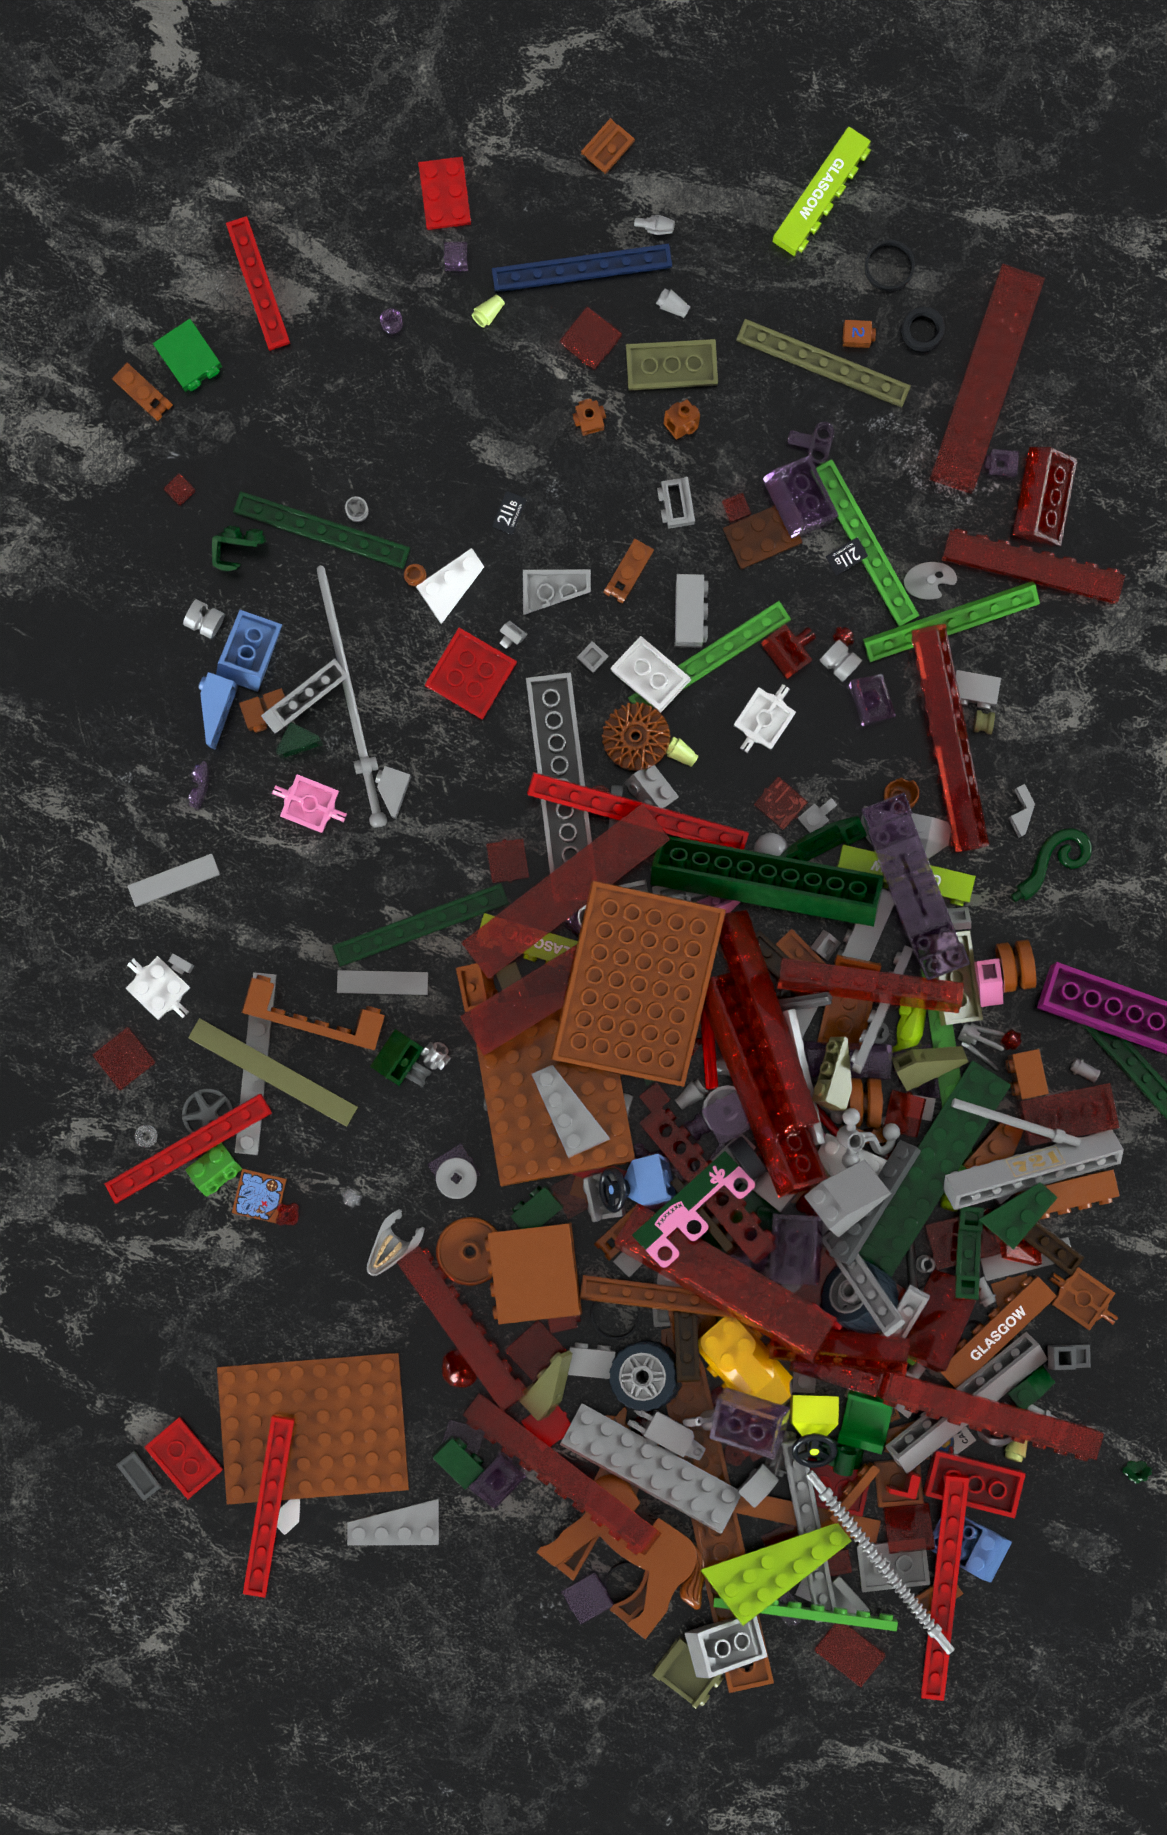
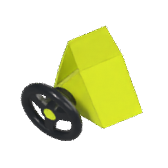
[790,1395,839,1468]

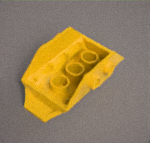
[698,1317,793,1414]

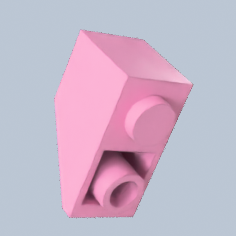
[974,958,1003,1007]

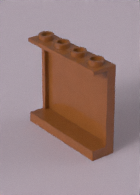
[485,1223,582,1324]

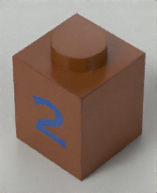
[843,320,876,348]

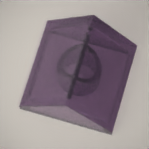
[849,674,896,727]
[469,1452,526,1509]

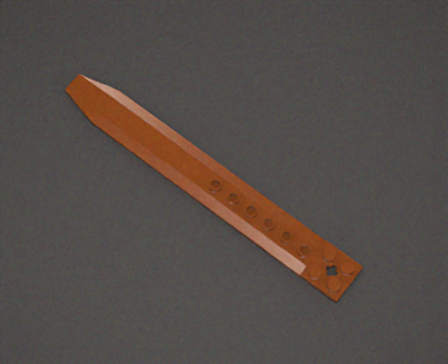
[661,1328,774,1693]

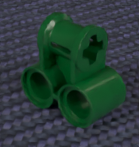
[816,1437,864,1476]

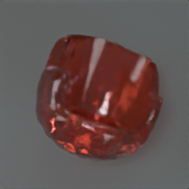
[442,1349,478,1388]

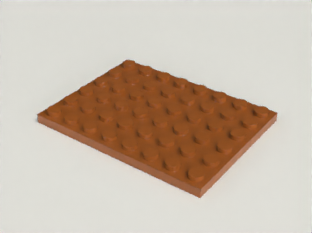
[551,880,726,1087]
[471,991,635,1186]
[217,1353,409,1504]

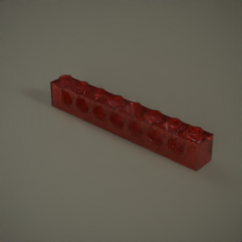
[639,1106,777,1264]

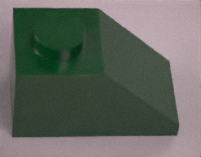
[1007,1365,1055,1411]

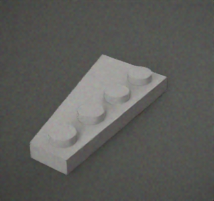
[532,1065,610,1158]
[347,1498,439,1545]

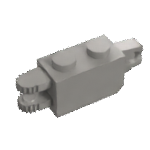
[627,1409,706,1460]

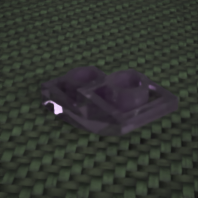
[188,761,209,810]

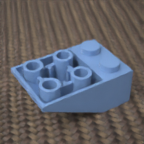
[926,1517,1012,1582]

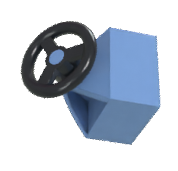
[599,1154,676,1213]

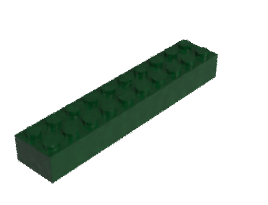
[650,834,884,927]
[859,1060,1011,1277]

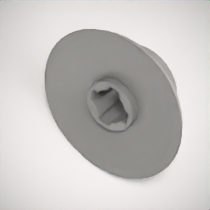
[436,1158,477,1199]

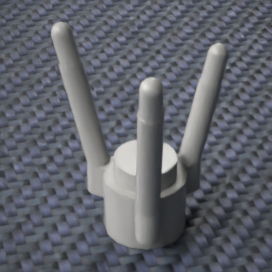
[958,1023,1004,1072]

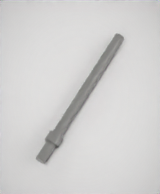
[951,1098,1081,1147]

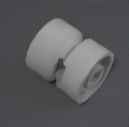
[183,599,225,639]
[820,639,862,682]

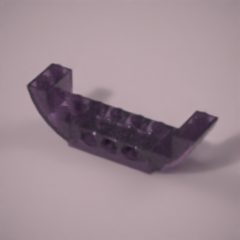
[861,792,970,981]

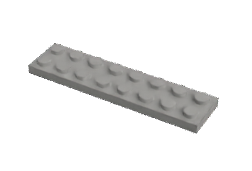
[560,1403,741,1534]

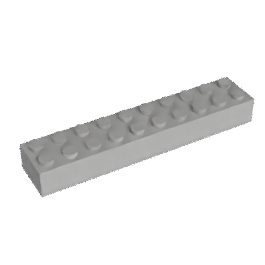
[526,672,597,904]

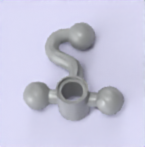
[837,1108,900,1168]

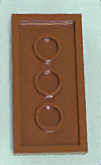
[817,955,881,1050]

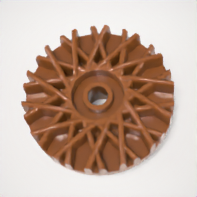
[602,702,670,771]
[436,1217,498,1285]

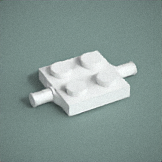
[733,684,796,753]
[126,956,190,1020]

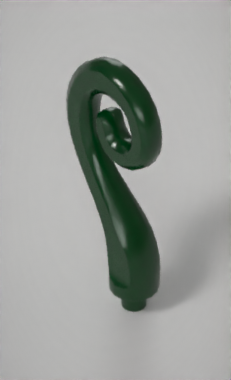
[1011,828,1092,902]

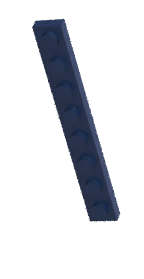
[492,244,672,292]

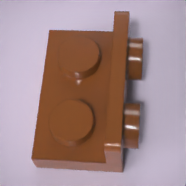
[456,961,499,1012]

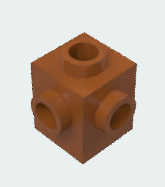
[572,399,606,436]
[663,399,700,440]

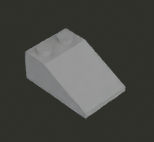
[804,1159,892,1238]
[685,1616,767,1678]

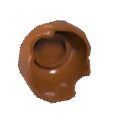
[884,778,920,812]

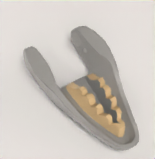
[367,1209,425,1276]

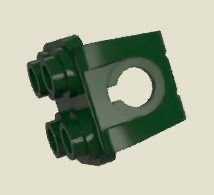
[212,526,266,571]

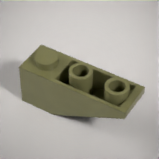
[812,1037,852,1111]
[892,1046,969,1091]
[520,1350,573,1421]

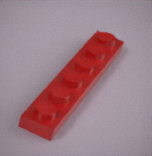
[226,216,290,351]

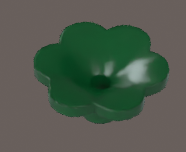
[1123,1461,1152,1483]

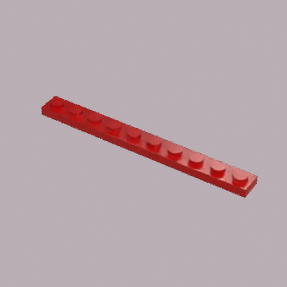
[527,772,749,850]
[921,1474,969,1701]

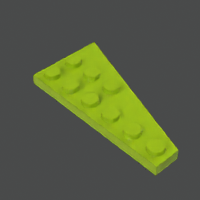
[700,1523,851,1626]

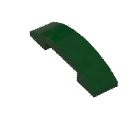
[780,816,867,861]
[955,1207,984,1300]

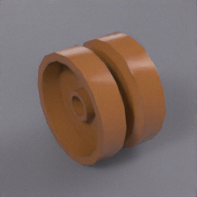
[995,939,1036,993]
[847,1078,883,1128]

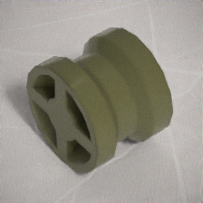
[973,710,995,735]

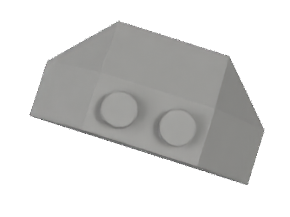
[861,806,952,863]

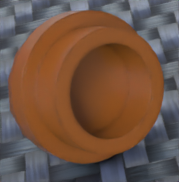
[404,564,427,587]

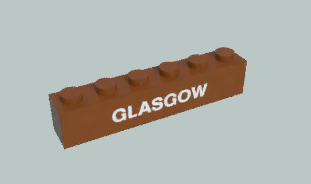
[937,1275,1057,1388]

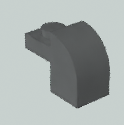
[1047,1344,1091,1370]

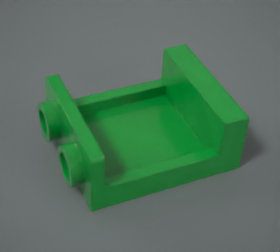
[153,319,222,392]
[837,1385,896,1455]

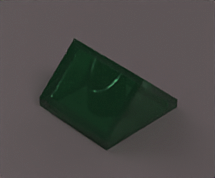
[276,722,324,759]

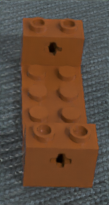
[241,975,385,1050]

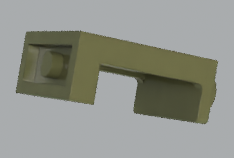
[652,1635,724,1709]

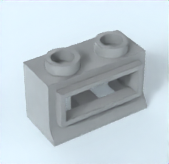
[657,477,695,529]

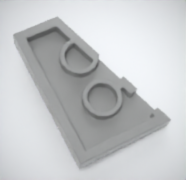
[523,569,591,615]

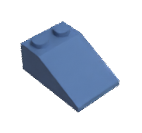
[216,610,282,692]
[199,672,238,750]

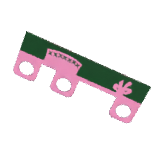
[632,1151,755,1268]

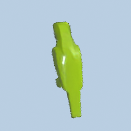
[888,981,928,1059]

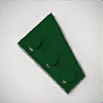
[977,1182,1058,1250]

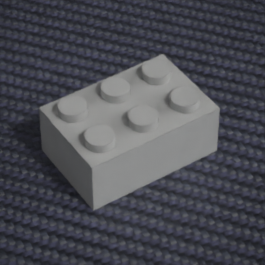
[675,574,708,648]

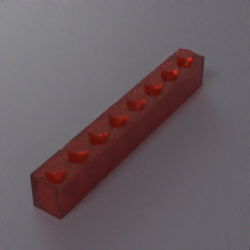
[941,529,1125,604]
[777,958,964,1013]
[397,1246,527,1412]

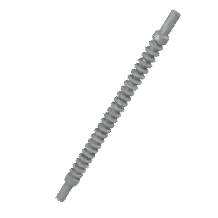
[806,1470,955,1655]

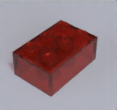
[923,1208,1004,1270]

